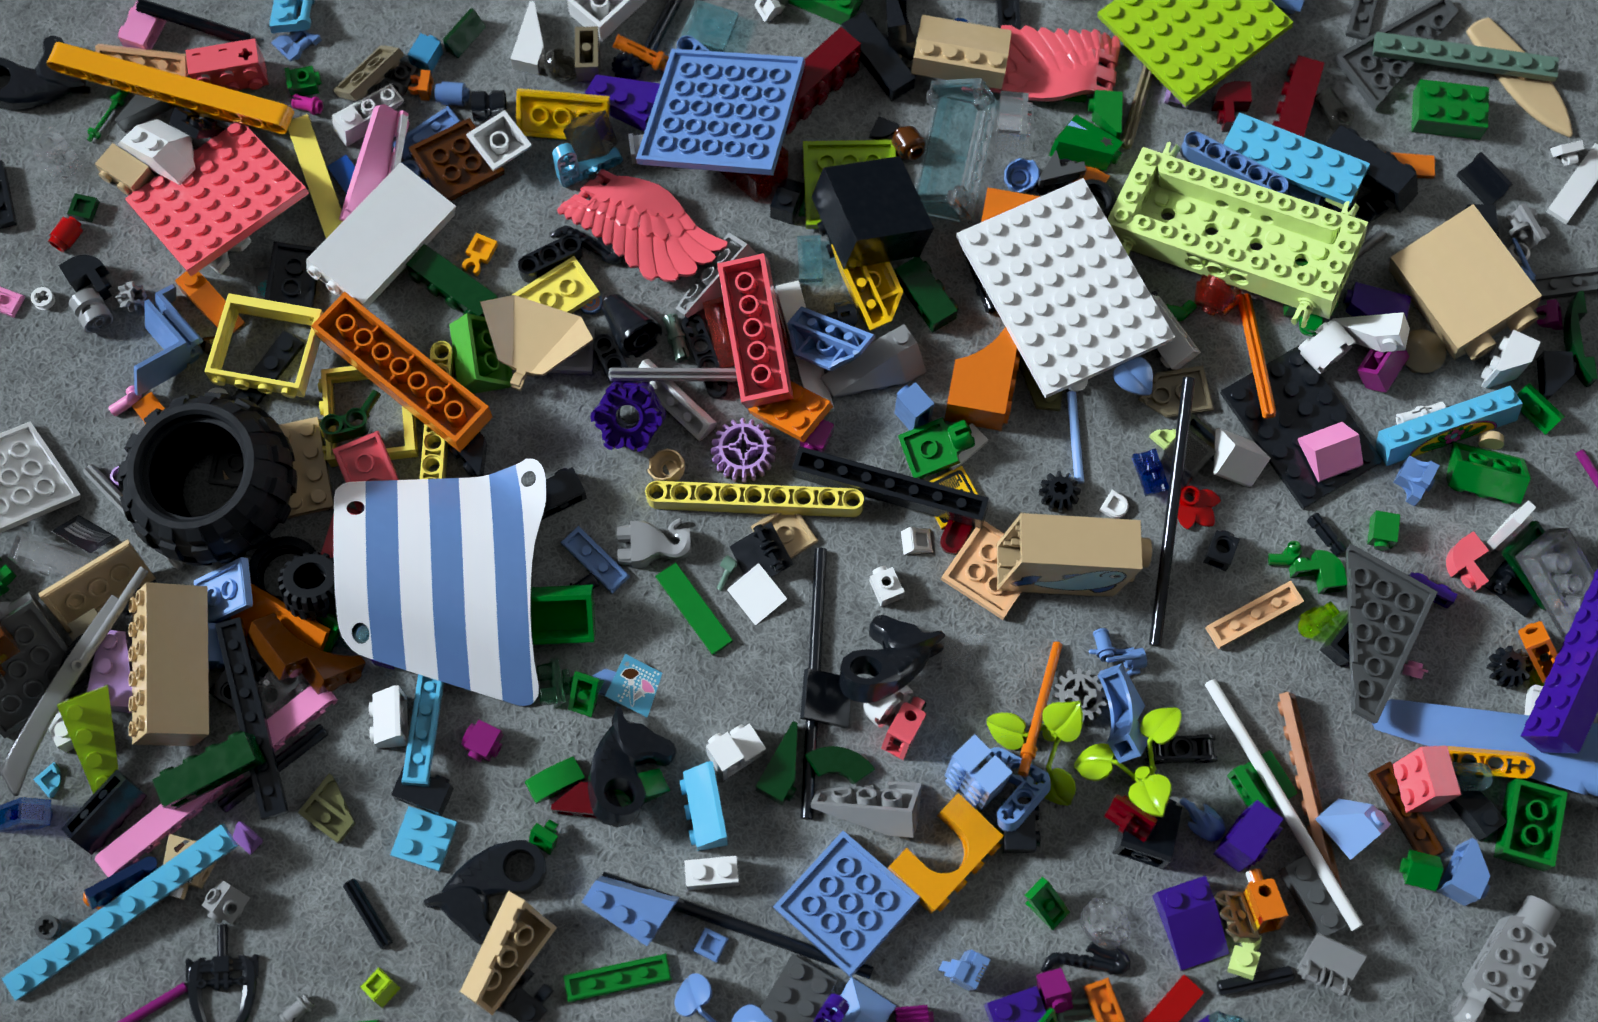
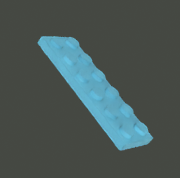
[1223,112,1370,207]

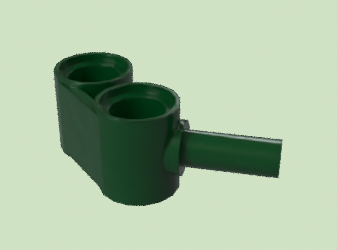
[320,390,381,443]

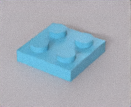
[390,806,458,872]

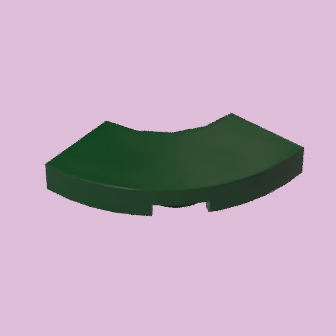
[805,746,875,784]

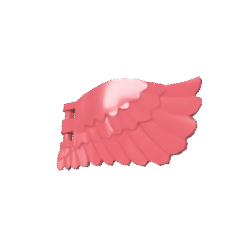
[962,25,1120,101]
[557,169,728,283]

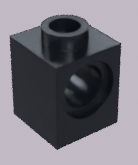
[1203,530,1240,571]

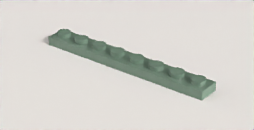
[1373,32,1559,82]

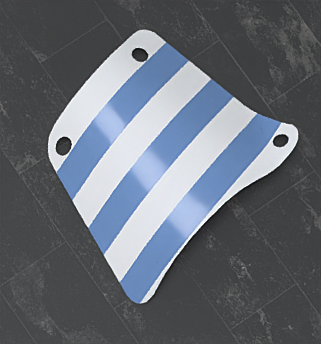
[333,459,546,706]

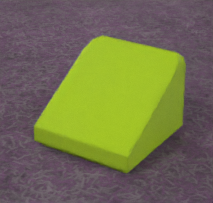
[360,967,401,1008]

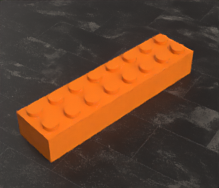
[311,291,493,452]

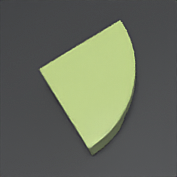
[1149,429,1176,453]

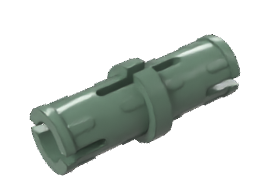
[663,313,691,363]

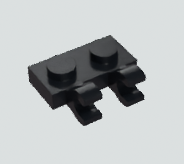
[500,968,554,1022]

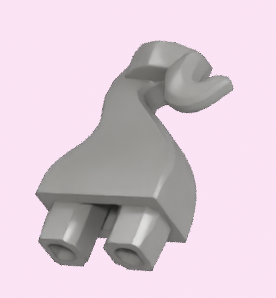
[617,518,691,568]

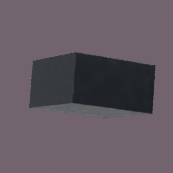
[812,156,934,269]

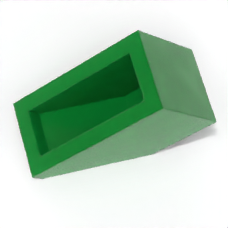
[1088,90,1123,139]

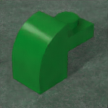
[1289,550,1347,594]

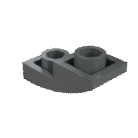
[377,59,420,97]

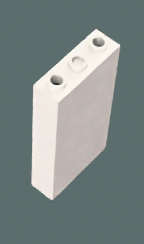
[306,162,456,309]

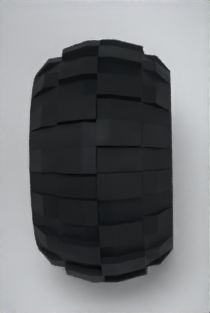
[118,392,297,566]

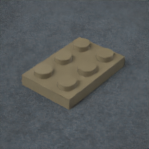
[333,45,404,101]

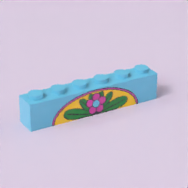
[1375,386,1523,466]

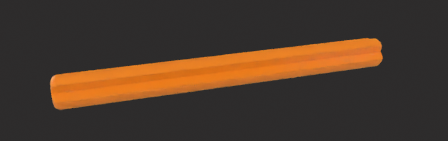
[1238,293,1276,419]

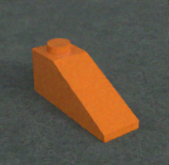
[175,271,245,333]

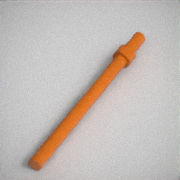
[1018,642,1063,777]

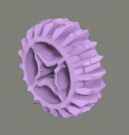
[711,417,776,483]

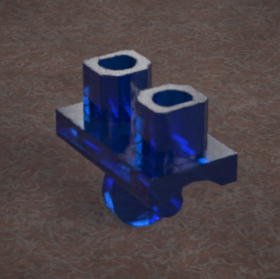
[1132,448,1169,497]

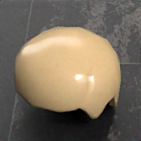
[647,449,685,482]

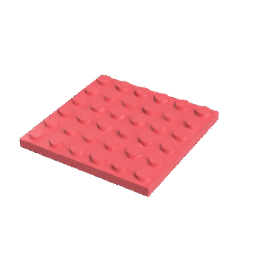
[125,122,309,276]

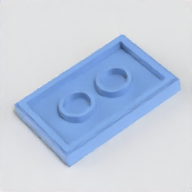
[194,557,253,623]

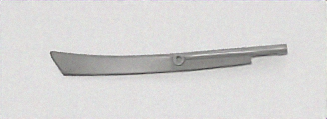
[0,567,149,797]

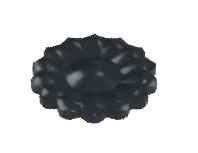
[611,52,642,80]

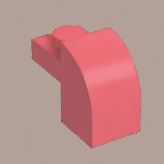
[1446,531,1489,592]

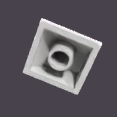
[466,110,532,171]

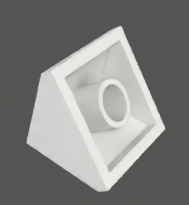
[1213,428,1271,487]

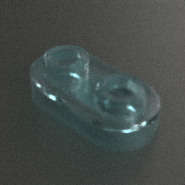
[1452,762,1493,791]

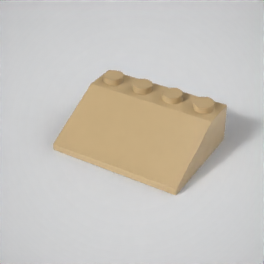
[911,15,1012,89]

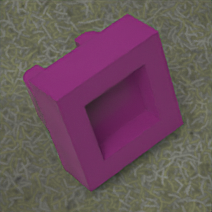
[1536,299,1563,330]

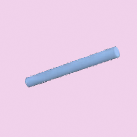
[1067,391,1085,484]

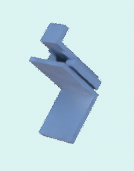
[134,284,203,396]

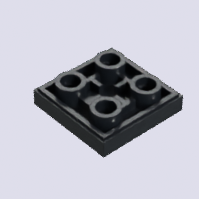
[800,668,851,728]

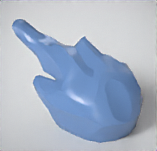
[1180,797,1225,842]

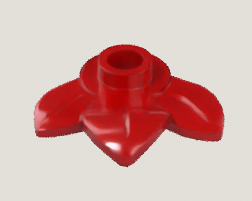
[1178,485,1221,529]

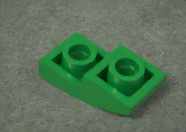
[525,756,585,804]

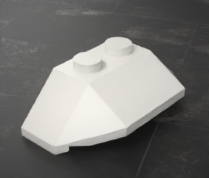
[117,119,196,185]

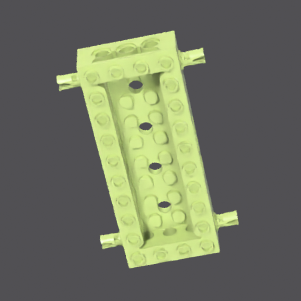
[1107,142,1368,328]

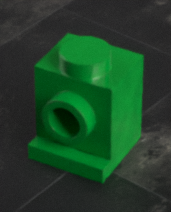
[284,65,322,98]

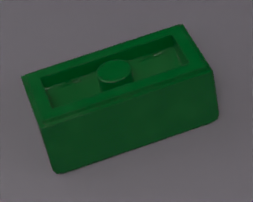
[443,8,486,58]

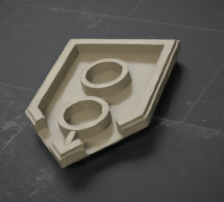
[1138,366,1214,418]

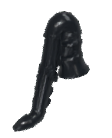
[550,225,624,264]
[1041,933,1131,975]

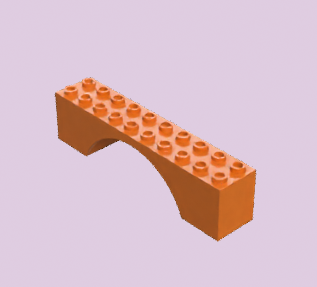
[945,187,1041,431]

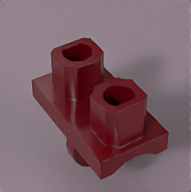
[1104,794,1157,842]

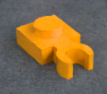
[462,233,498,277]

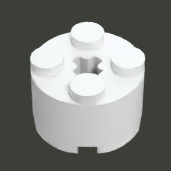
[1298,320,1356,374]

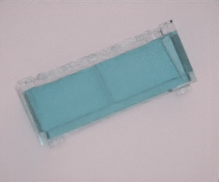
[915,78,998,224]

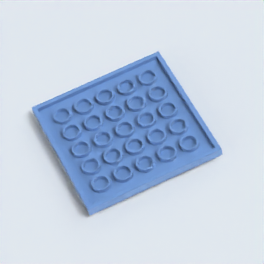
[636,49,805,175]

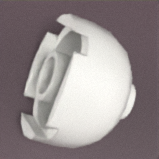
[863,685,913,728]

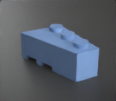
[582,876,680,946]

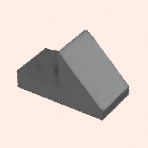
[1037,150,1086,189]

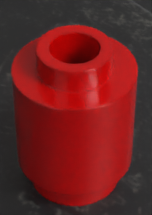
[48,216,83,252]

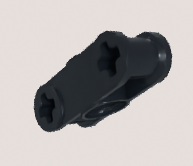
[1145,734,1218,765]

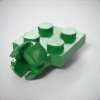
[898,417,975,479]

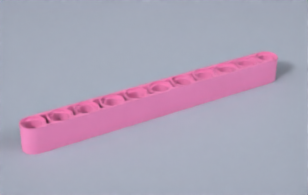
[94,685,338,877]

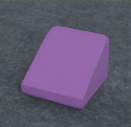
[233,821,263,854]

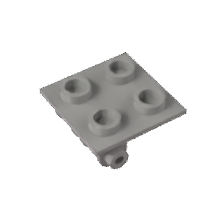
[1296,933,1367,997]

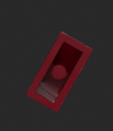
[551,781,608,818]

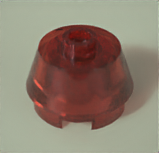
[1194,274,1242,316]

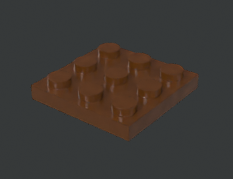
[408,117,505,202]

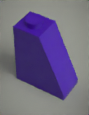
[1343,282,1411,320]

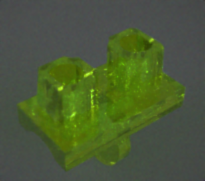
[1298,601,1340,638]

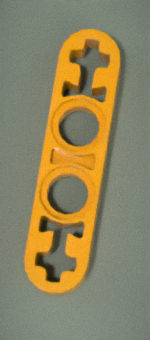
[1442,745,1535,778]

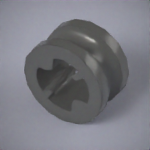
[34,915,61,940]

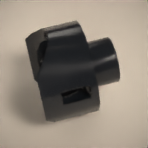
[826,301,858,327]

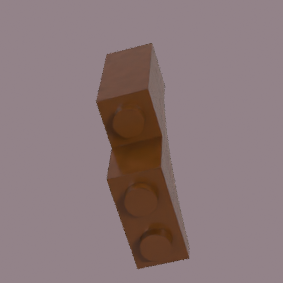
[247,613,366,695]

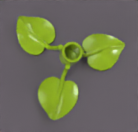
[986,701,1083,806]
[1074,707,1182,817]

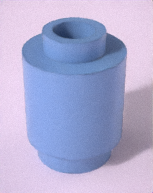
[435,81,470,106]

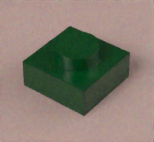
[67,193,100,223]

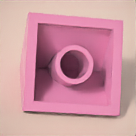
[1297,422,1363,482]

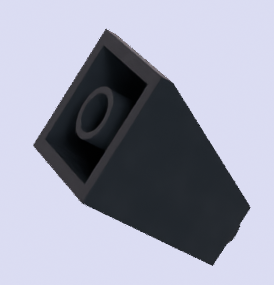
[1113,799,1183,869]

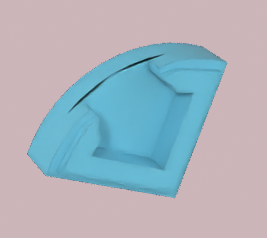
[34,762,61,799]

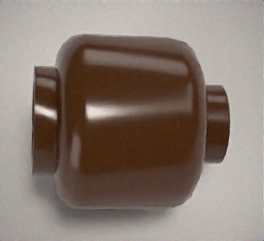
[891,126,926,161]

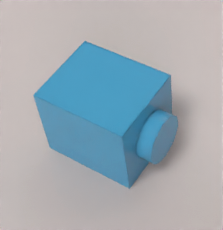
[407,33,444,72]

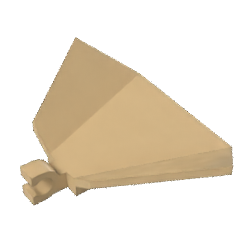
[480,295,594,391]

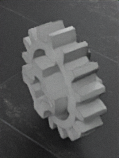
[1052,668,1107,722]

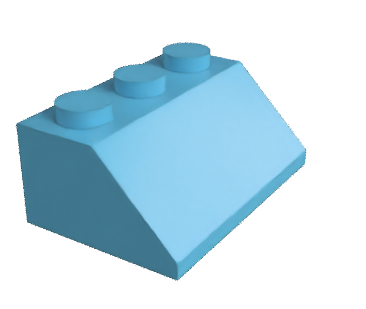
[679,761,728,851]

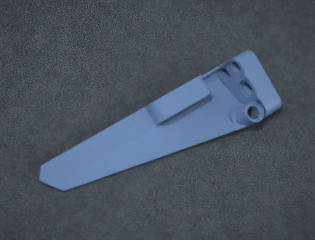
[1372,699,1598,797]

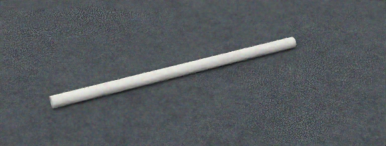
[1205,679,1363,931]

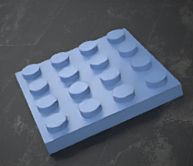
[773,831,920,978]

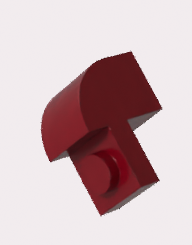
[1211,81,1252,132]

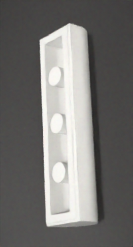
[636,359,717,441]

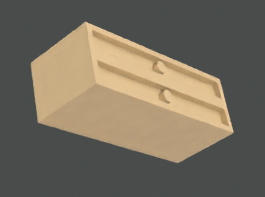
[128,582,209,746]

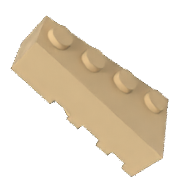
[460,891,557,1015]

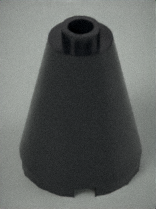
[602,294,662,358]

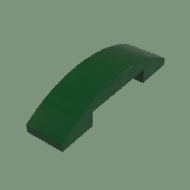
[1563,291,1598,387]

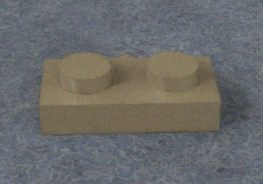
[1214,890,1260,943]

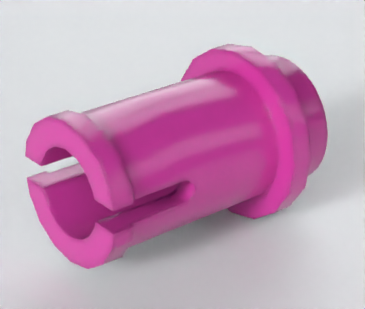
[291,94,323,115]

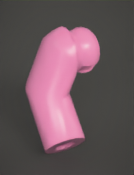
[109,385,142,416]

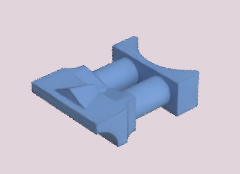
[271,31,321,62]

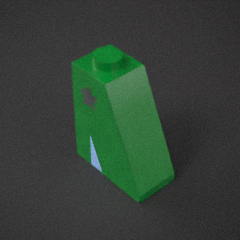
[1049,114,1123,171]

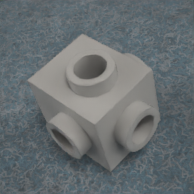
[202,879,250,925]

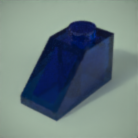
[0,797,53,832]

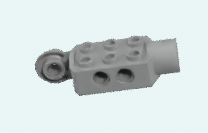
[1449,896,1561,1022]

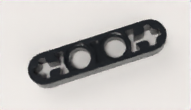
[682,314,728,399]

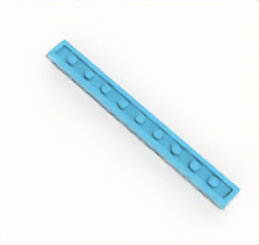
[1,824,238,1001]

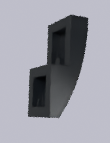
[1348,191,1389,224]

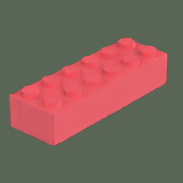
[717,253,794,408]

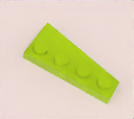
[57,685,119,794]

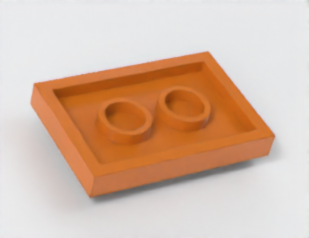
[748,381,833,443]

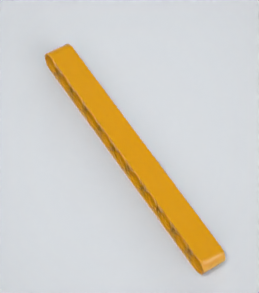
[46,42,295,134]

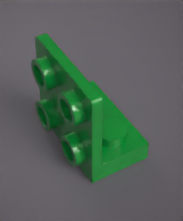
[1227,750,1297,809]

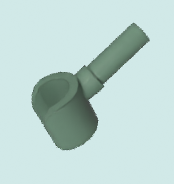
[717,555,737,591]

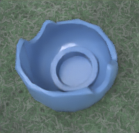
[1004,158,1040,194]

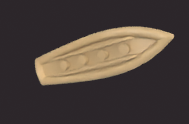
[1466,17,1573,137]

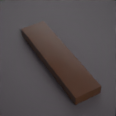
[1367,761,1445,856]

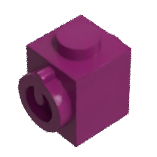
[461,719,503,763]

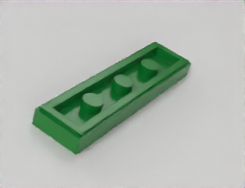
[655,562,733,656]
[563,953,672,1003]

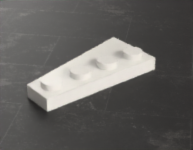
[1484,501,1536,554]

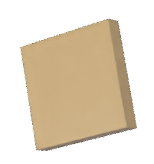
[751,513,818,559]

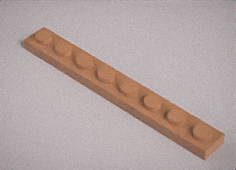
[1278,692,1343,896]

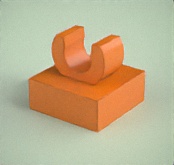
[408,70,434,101]

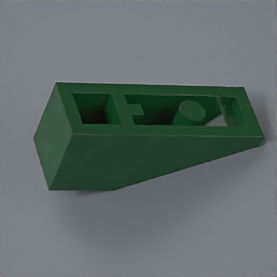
[756,720,798,806]

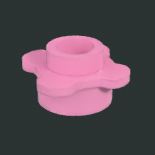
[1402,660,1428,679]

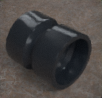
[471,90,507,121]

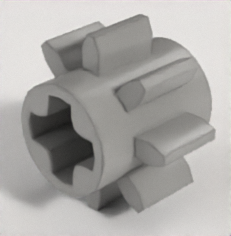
[115,281,148,312]

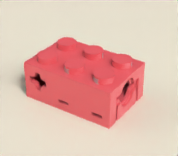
[186,38,269,91]

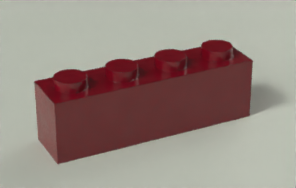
[1272,55,1325,137]

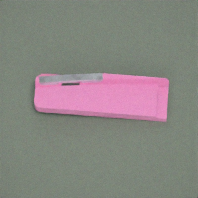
[339,104,409,221]

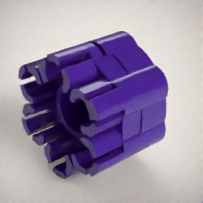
[590,381,666,452]

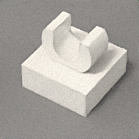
[754,0,785,22]
[1550,140,1584,166]

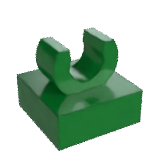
[529,819,558,855]

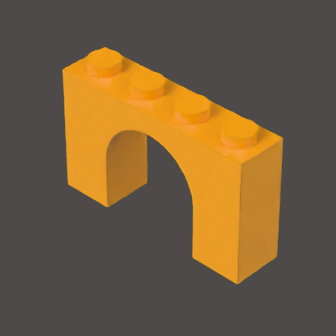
[887,793,1003,914]

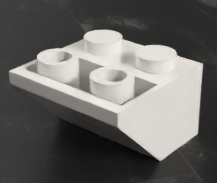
[1481,329,1540,388]

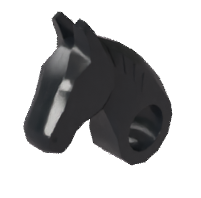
[0,36,91,111]
[839,615,945,703]
[588,706,676,827]
[424,840,547,946]

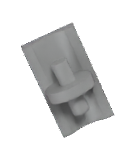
[1507,203,1550,250]

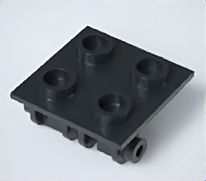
[729,522,794,578]
[1484,559,1536,617]

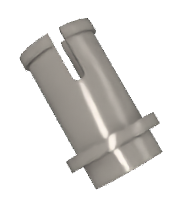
[279,994,315,1022]

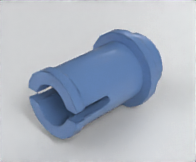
[1093,628,1116,662]

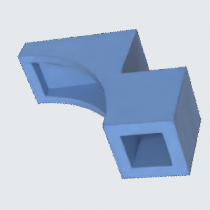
[1097,663,1148,763]

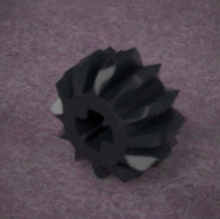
[1039,471,1081,513]
[1486,646,1533,689]

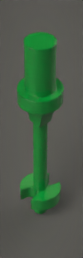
[87,89,129,142]

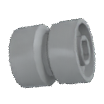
[69,288,113,333]

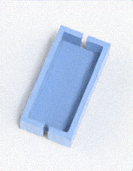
[944,734,1012,812]

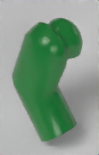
[1165,299,1197,322]
[1268,541,1302,566]

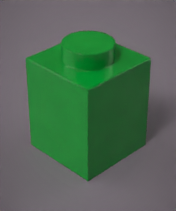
[1367,510,1400,551]
[1400,849,1444,891]

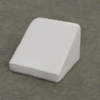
[901,527,933,555]

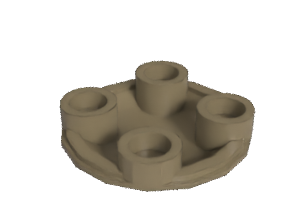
[1405,329,1446,373]

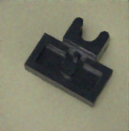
[169,107,225,139]

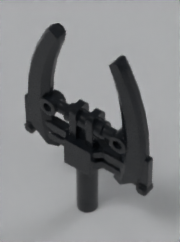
[185,924,259,1022]

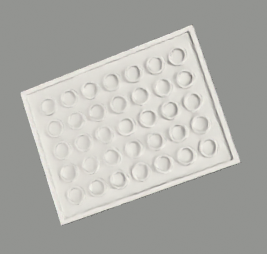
[956,178,1175,398]

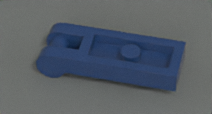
[84,856,158,910]

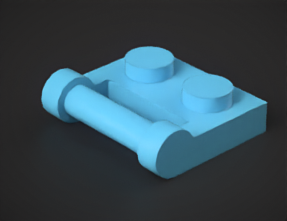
[269,0,315,33]

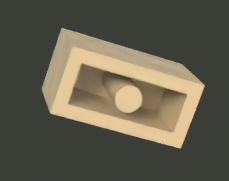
[95,143,155,195]

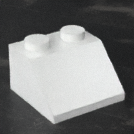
[369,685,409,749]

